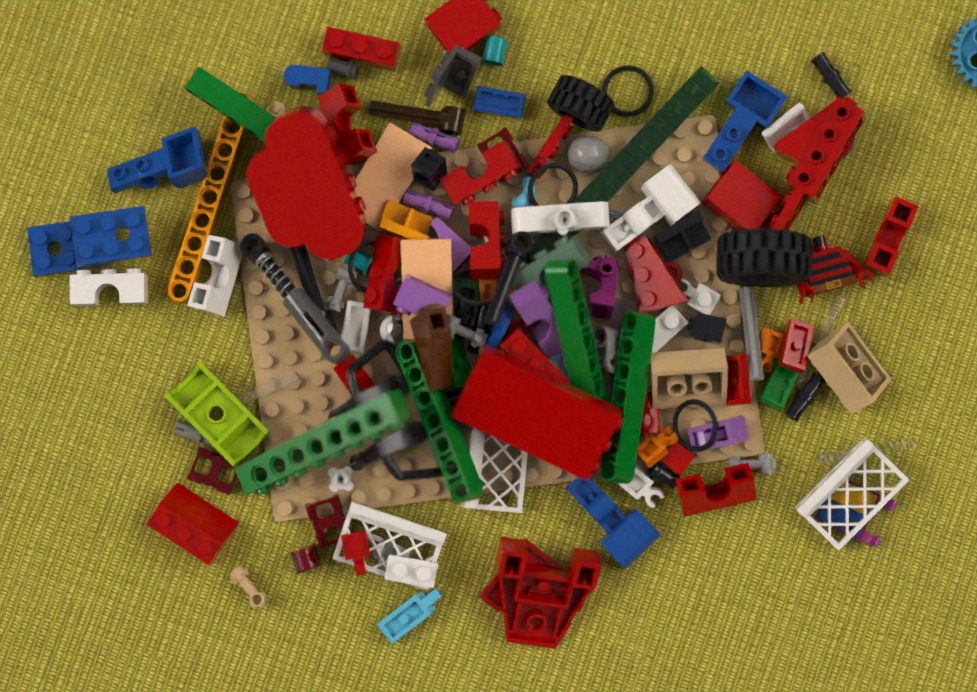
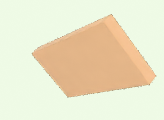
[355,123,432,232]
[401,238,453,339]

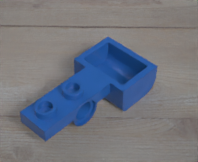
[702,70,787,173]
[107,126,207,194]
[566,476,661,569]

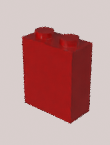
[425,0,502,53]
[701,160,782,231]

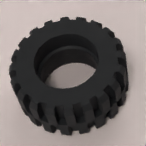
[716,228,813,287]

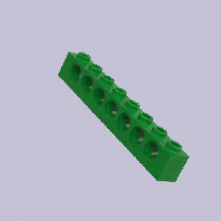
[235,389,412,496]

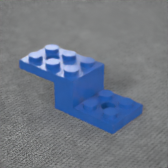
[27,206,152,277]

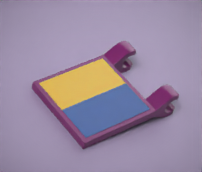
[815,480,897,547]

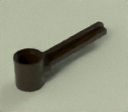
[369,101,466,136]

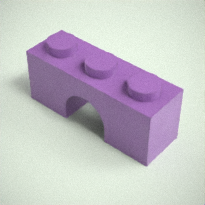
[509,280,563,359]

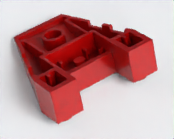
[495,536,602,649]

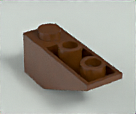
[409,307,452,391]

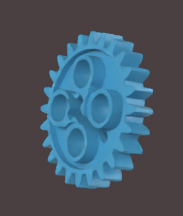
[949,16,977,89]

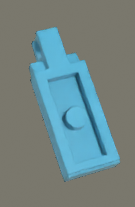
[377,588,442,644]

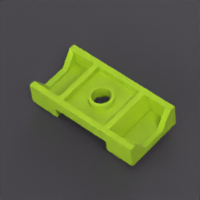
[164,362,270,468]

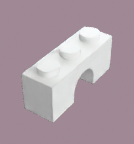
[187,235,243,317]
[70,269,148,306]

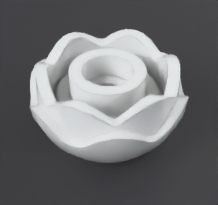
[380,315,403,345]

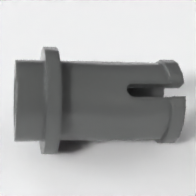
[326,56,359,80]

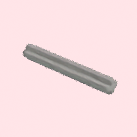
[739,286,764,382]

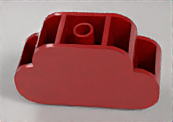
[246,106,367,260]

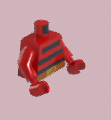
[797,235,874,304]

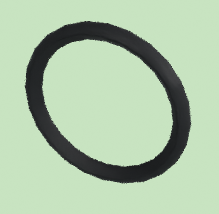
[602,65,654,117]
[528,163,578,206]
[348,240,375,292]
[452,269,498,306]
[673,399,718,452]

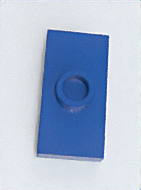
[473,86,526,120]

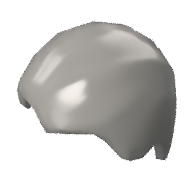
[567,136,610,173]

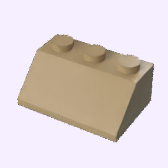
[807,321,892,414]
[649,348,728,409]

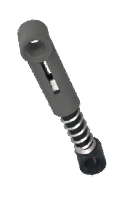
[240,233,351,365]

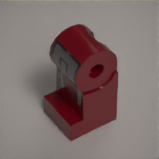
[290,544,322,574]

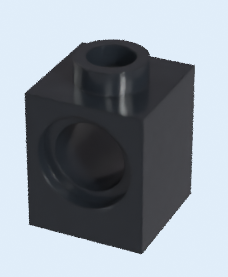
[411,147,448,191]
[687,312,726,345]

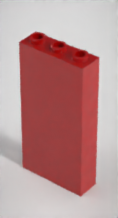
[451,344,623,481]

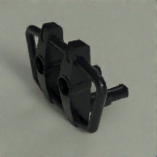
[328,340,443,481]

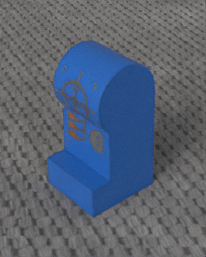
[284,65,332,96]

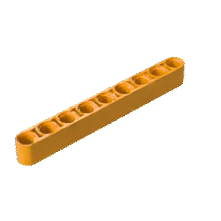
[168,92,251,304]

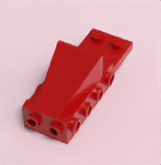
[769,96,865,230]

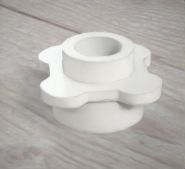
[549,205,579,235]
[328,466,354,492]

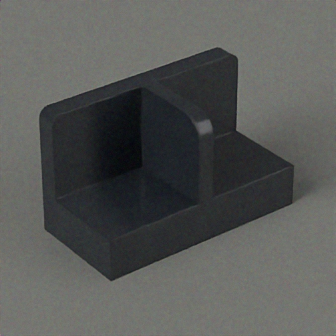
[654,211,711,262]

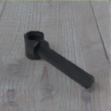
[483,231,533,326]
[290,244,338,337]

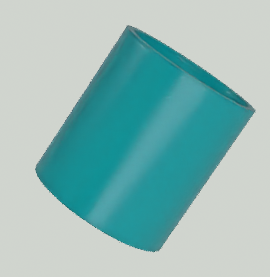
[482,36,508,66]

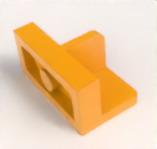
[377,200,433,239]

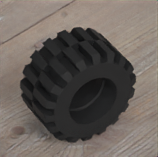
[547,75,615,132]

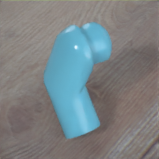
[511,177,536,208]

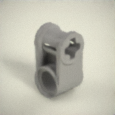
[592,325,620,374]

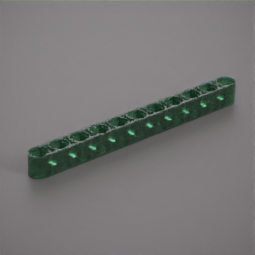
[525,66,720,269]

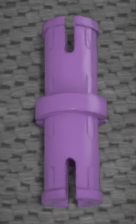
[409,122,460,153]
[403,189,454,220]

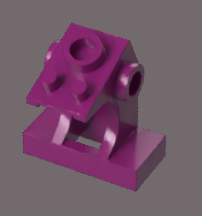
[579,255,619,320]

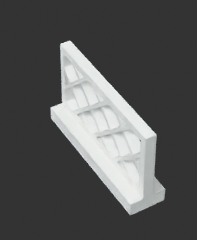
[461,425,528,513]
[795,437,909,550]
[332,501,447,590]

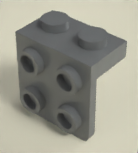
[424,45,482,107]

